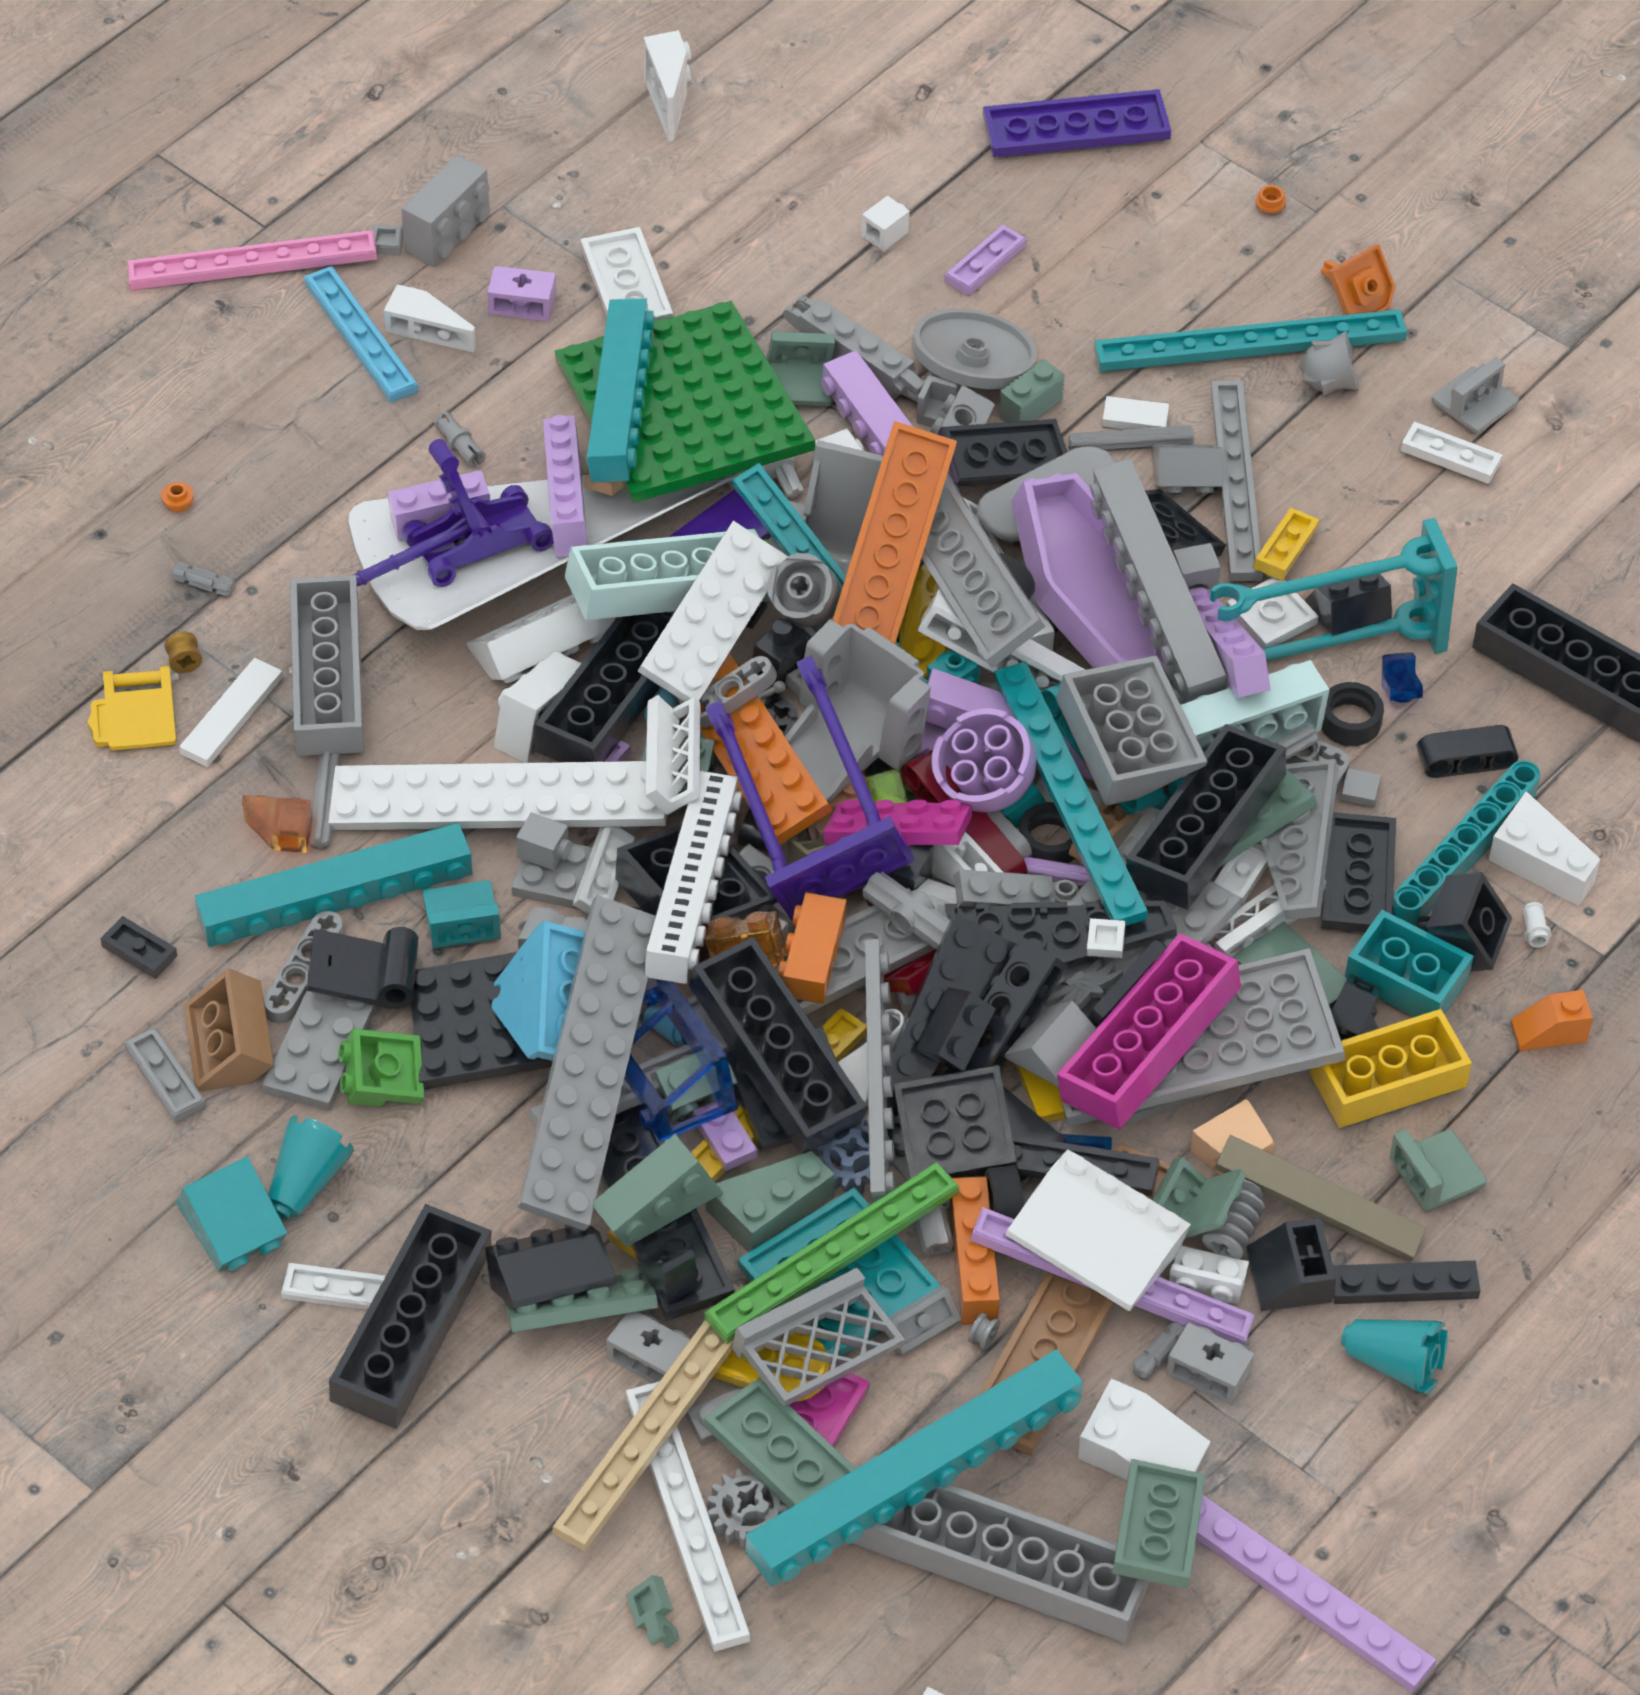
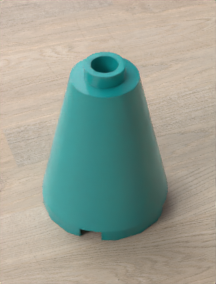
[268,1116,354,1220]
[1341,1319,1448,1394]

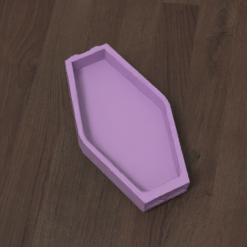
[1011,473,1164,668]

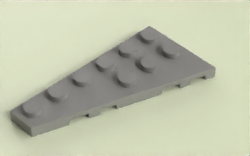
[1261,759,1339,920]

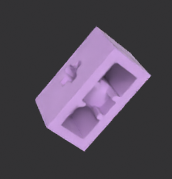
[487,266,557,321]

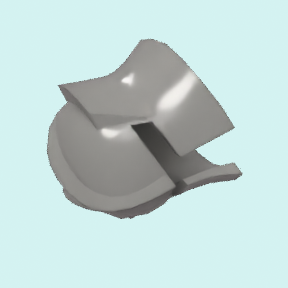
[1299,330,1359,397]

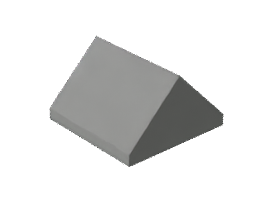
[1005,1000,1096,1087]

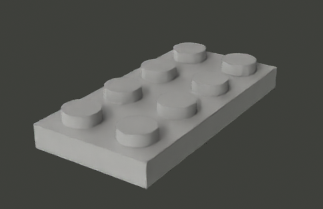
[263,991,377,1111]

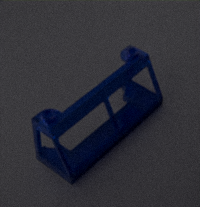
[624,978,738,1142]

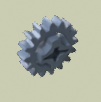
[816,1117,894,1193]

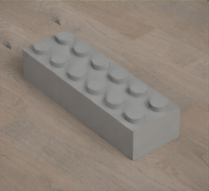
[290,575,364,756]

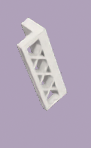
[645,695,700,815]
[1206,881,1326,958]

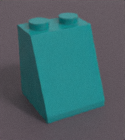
[176,1156,287,1272]

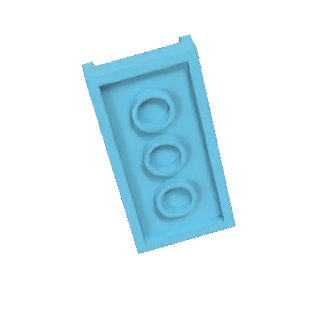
[492,920,585,1061]

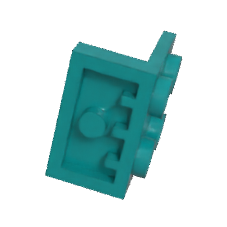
[423,880,501,949]

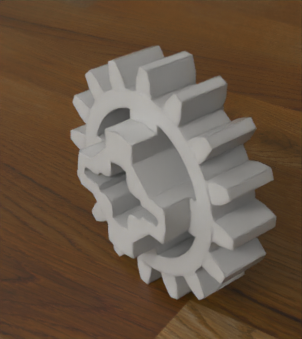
[707,1468,789,1548]

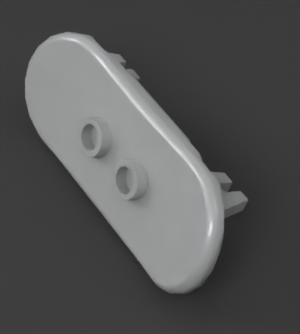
[977,446,1116,547]

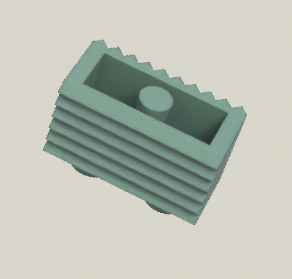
[999,360,1065,422]

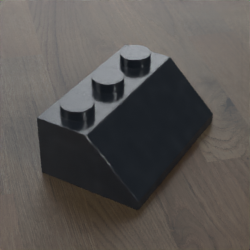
[485,1224,617,1309]

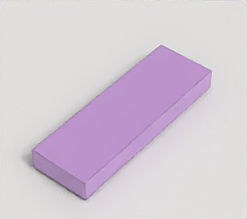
[944,224,1027,296]

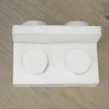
[1169,1246,1249,1305]

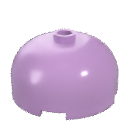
[932,708,1037,813]

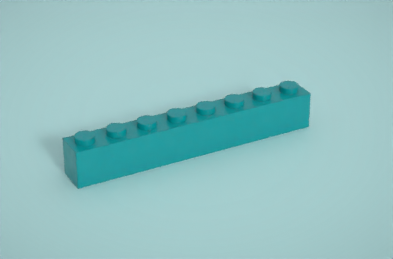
[587,298,655,482]
[194,823,473,947]

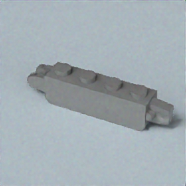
[783,295,925,402]

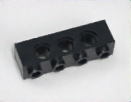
[965,937,1068,1074]

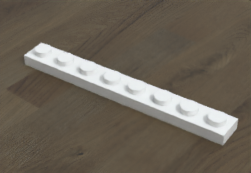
[626,1381,750,1652]

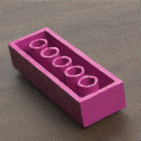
[1057,933,1241,1130]

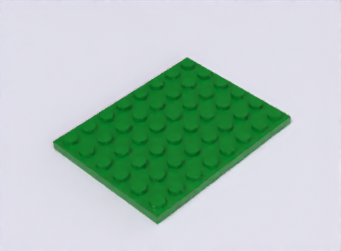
[554,300,816,503]

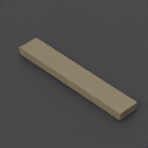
[1214,1134,1426,1262]

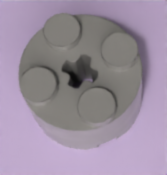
[767,553,841,627]

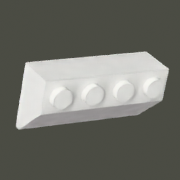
[466,594,614,683]

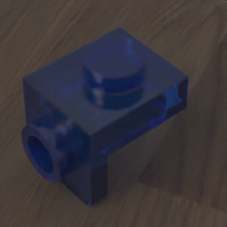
[1381,652,1423,703]

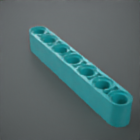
[1392,760,1540,926]

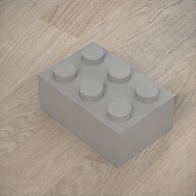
[401,154,490,267]

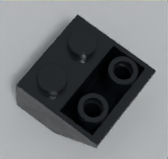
[1246,1218,1336,1311]

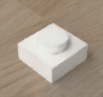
[1087,919,1125,958]

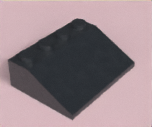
[615,824,778,956]

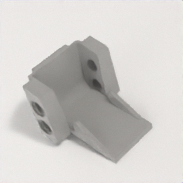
[768,440,883,595]
[785,619,931,803]

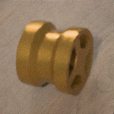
[164,631,202,673]

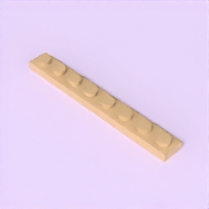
[553,1320,734,1552]

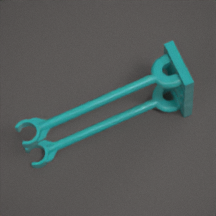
[1210,518,1458,661]

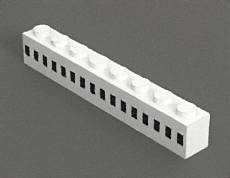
[645,771,742,984]

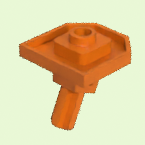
[1321,244,1395,315]

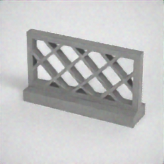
[732,1268,906,1407]

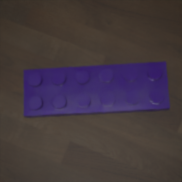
[983,89,1172,157]

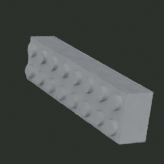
[1090,458,1227,705]
[853,1456,1150,1643]

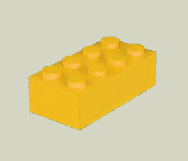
[1309,1009,1472,1128]

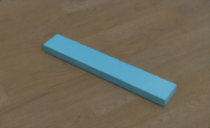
[304,266,418,403]

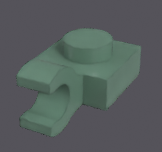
[626,1575,679,1648]

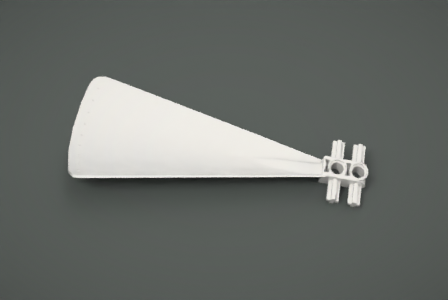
[348,457,804,630]

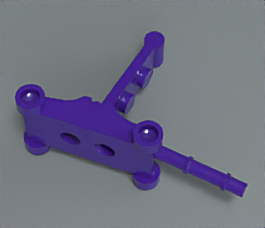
[353,439,554,587]

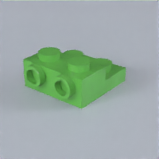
[338,1028,424,1107]

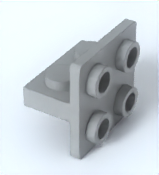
[1431,357,1519,434]

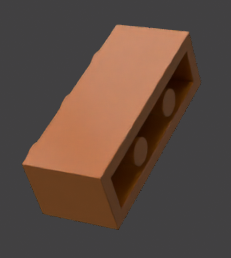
[778,892,847,1004]

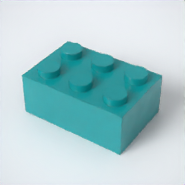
[1345,910,1474,1017]

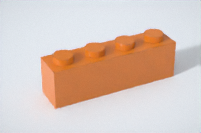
[950,1177,1000,1325]

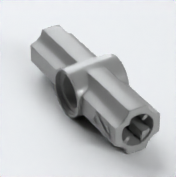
[863,872,950,950]

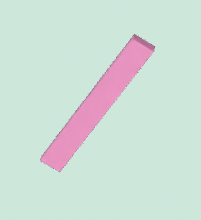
[127,230,377,290]

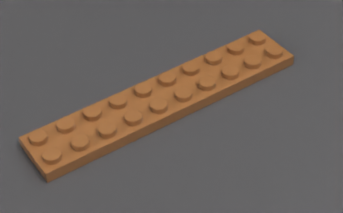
[978,1143,1171,1456]

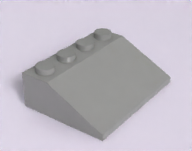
[1056,655,1207,806]

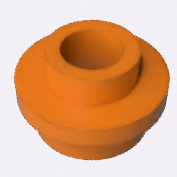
[1256,185,1286,213]
[161,482,194,512]

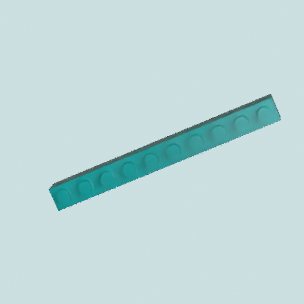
[746,1349,1083,1587]

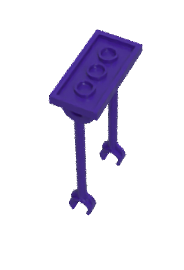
[706,655,915,921]

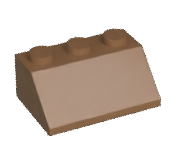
[184,968,274,1091]

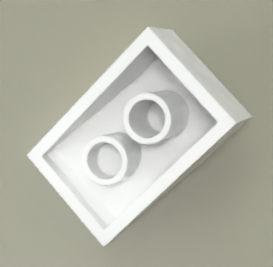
[644,30,691,142]
[1078,1378,1211,1480]

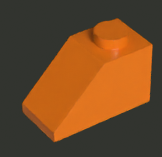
[1510,990,1593,1051]

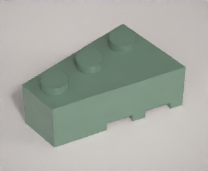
[593,1134,723,1247]
[706,1151,835,1252]

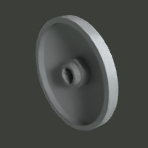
[912,309,1037,389]

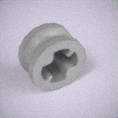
[968,1313,1000,1350]

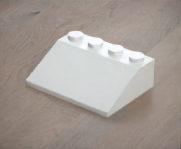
[1005,1149,1191,1311]

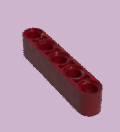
[901,750,1028,874]

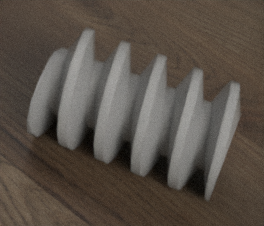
[1202,1180,1265,1259]

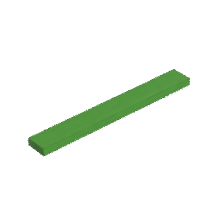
[704,1162,959,1344]

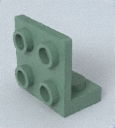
[1389,1129,1487,1212]

